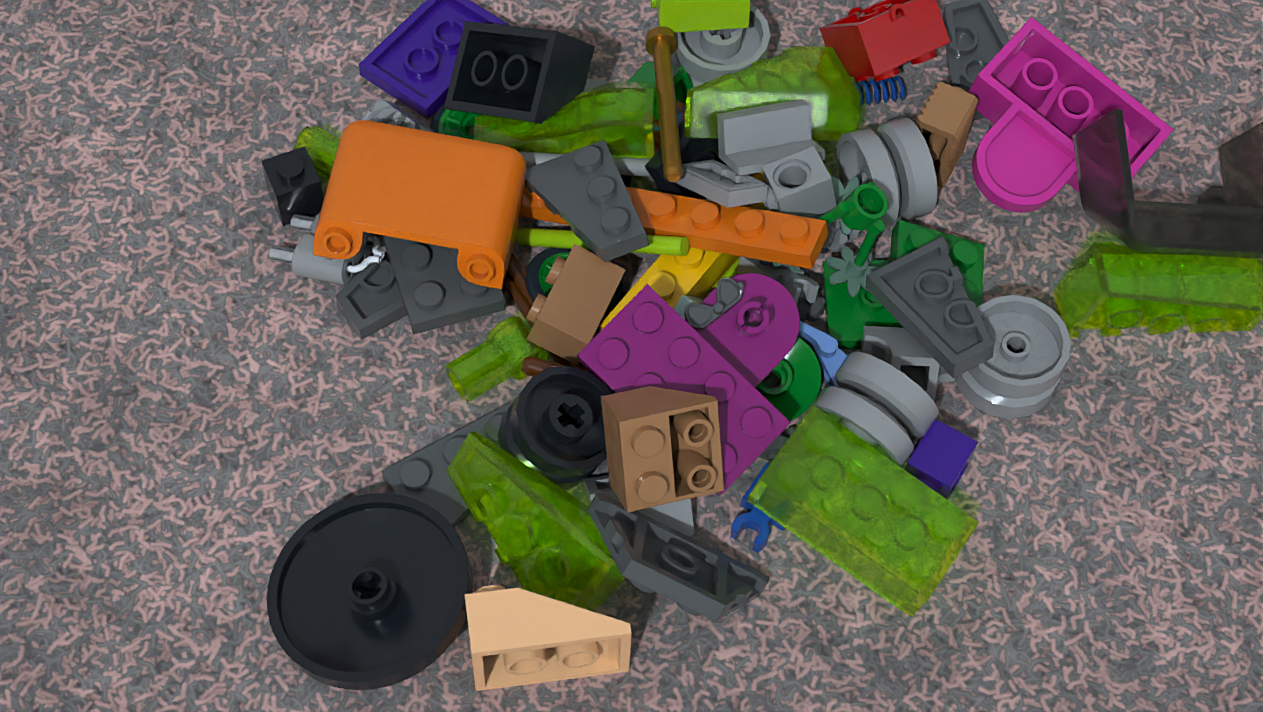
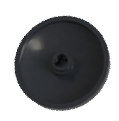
[267,493,473,690]

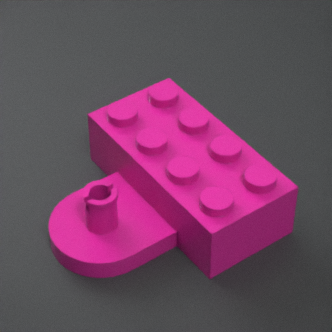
[968,17,1174,213]

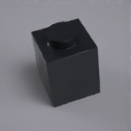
[261,146,324,226]

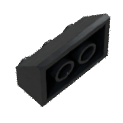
[444,21,595,124]

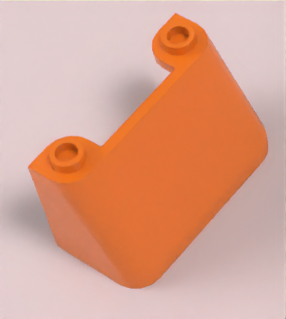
[313,120,527,290]

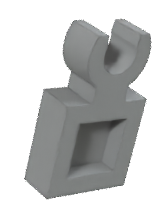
[736,256,819,305]

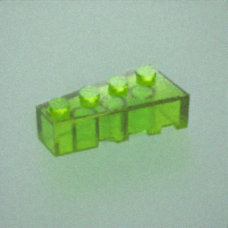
[1053,241,1263,338]

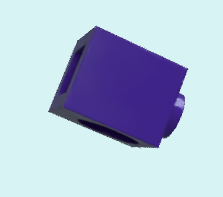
[900,420,978,507]

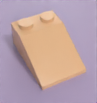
[465,585,632,691]

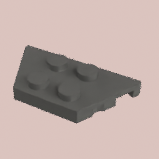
[588,491,770,622]

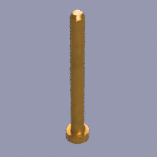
[645,26,683,182]

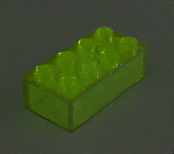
[746,406,979,617]

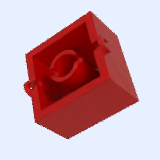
[819,0,950,82]

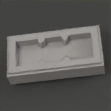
[675,160,768,208]

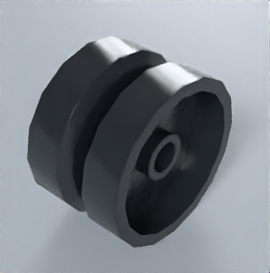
[498,366,612,492]

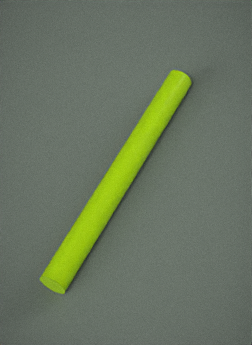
[516,228,689,256]

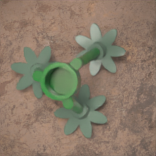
[772,176,888,297]

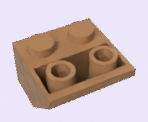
[601,386,724,513]

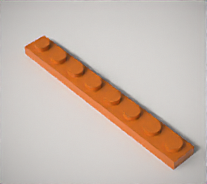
[520,186,829,269]

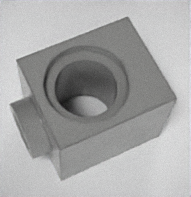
[761,146,837,218]

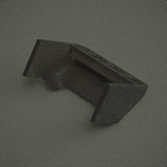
[1073,109,1263,259]

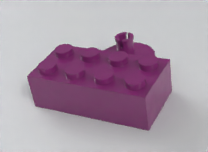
[577,273,800,496]

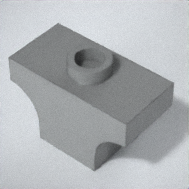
[860,326,955,400]

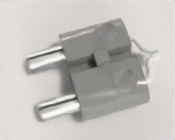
[269,213,384,286]

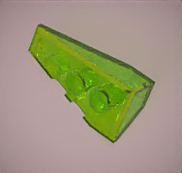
[685,46,861,141]
[473,82,657,158]
[446,431,626,612]

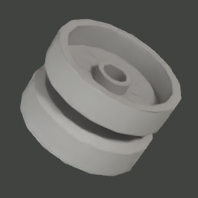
[671,3,771,108]
[837,118,938,227]
[955,294,1071,419]
[811,351,939,472]

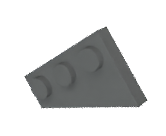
[335,251,407,340]

